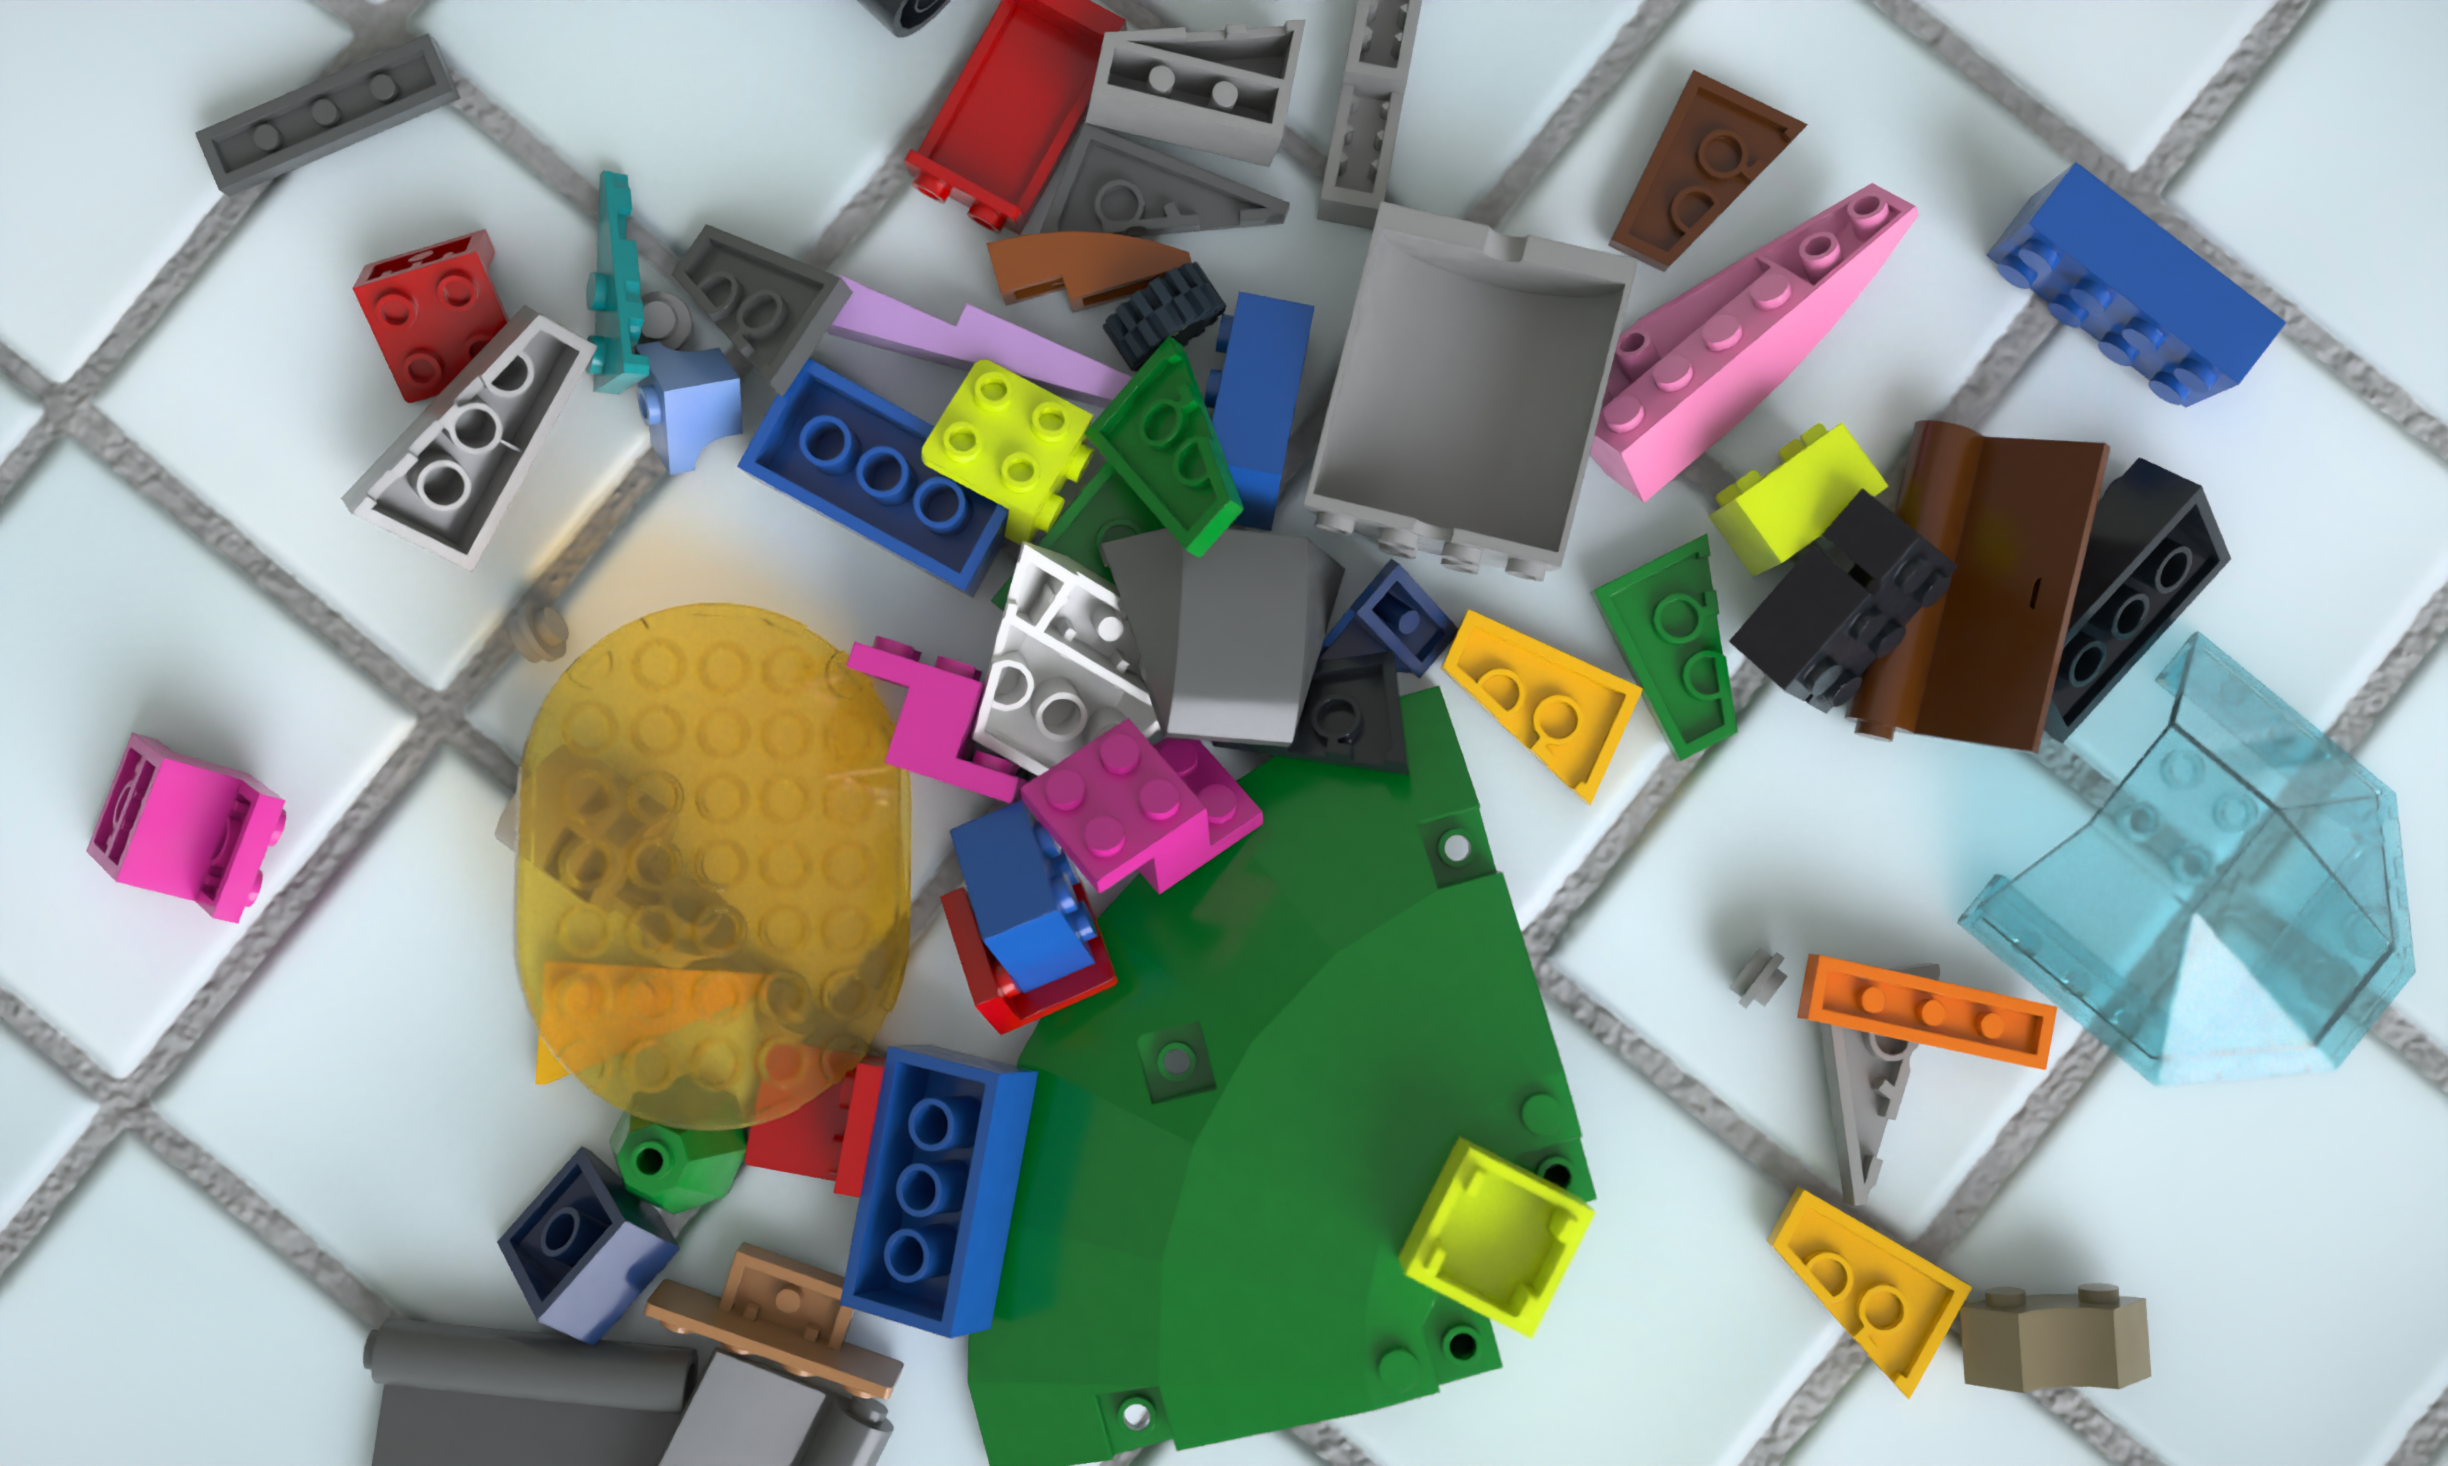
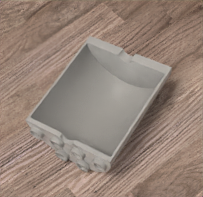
[1303,201,1638,581]

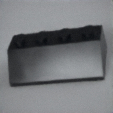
[2044,457,2231,744]

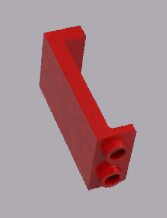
[903,0,1127,235]

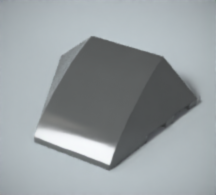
[1098,528,1345,747]

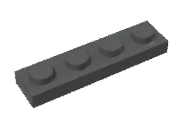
[195,33,461,197]

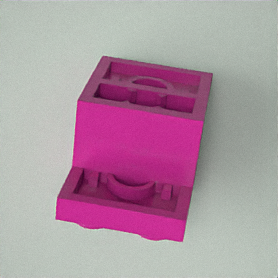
[846,635,1030,804]
[1020,718,1263,894]
[86,732,286,924]

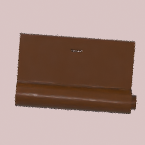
[1845,420,2111,754]

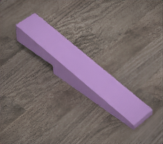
[827,275,1133,408]

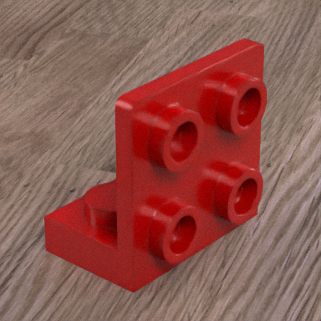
[352,229,509,403]
[940,876,1118,1035]
[744,1040,886,1198]

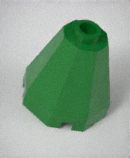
[609,1073,749,1215]

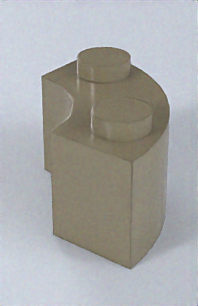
[1960,1283,2151,1393]

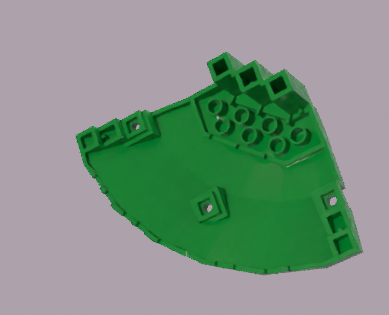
[967,686,1597,1466]

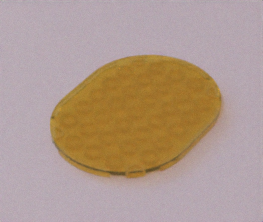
[513,603,912,1131]

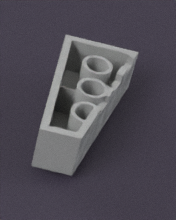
[341,305,598,572]

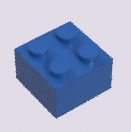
[949,800,1098,993]

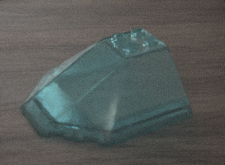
[1957,631,2416,1087]

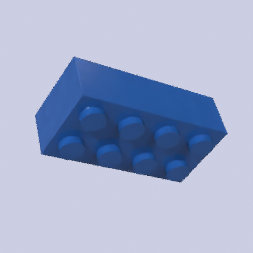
[1986,162,2287,408]
[737,358,1009,598]
[840,1045,1038,1339]

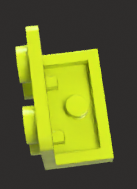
[921,360,1094,546]

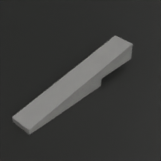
[1317,0,1422,230]

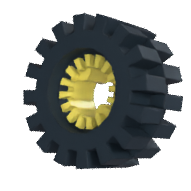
[1103,262,1227,372]

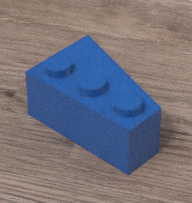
[1204,291,1315,531]

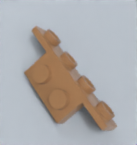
[643,1242,904,1399]

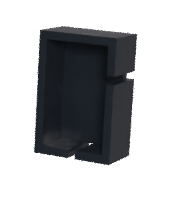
[1729,488,1958,714]

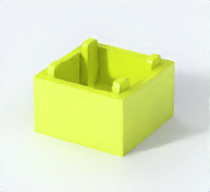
[1709,423,1889,577]
[1397,1136,1596,1339]

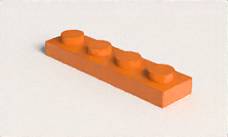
[1797,954,2057,1070]

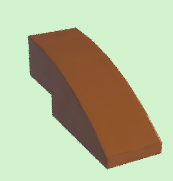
[986,231,1192,313]

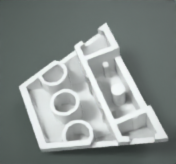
[971,541,1160,776]

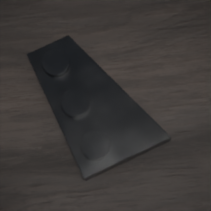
[1211,651,1410,775]

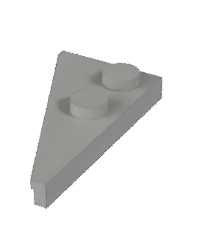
[1820,963,1940,1206]

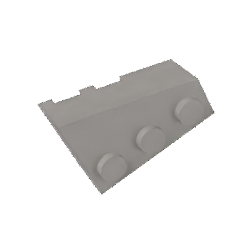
[1085,19,1306,167]

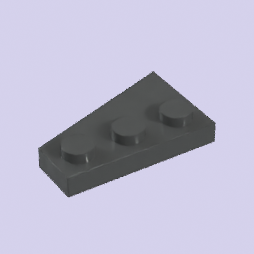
[671,224,853,397]

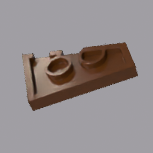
[1608,70,1808,272]

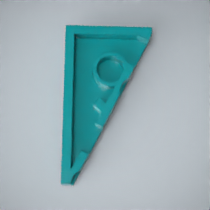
[585,170,650,394]

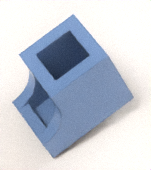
[635,341,743,475]

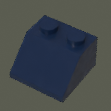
[497,1146,680,1346]

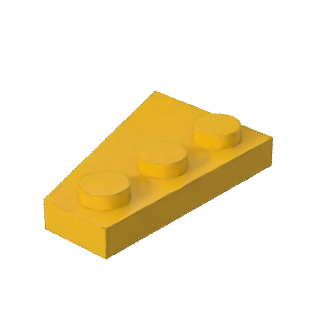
[1440,609,1643,805]
[1767,1186,1972,1399]

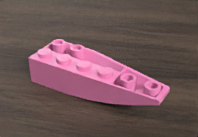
[1590,183,1918,503]

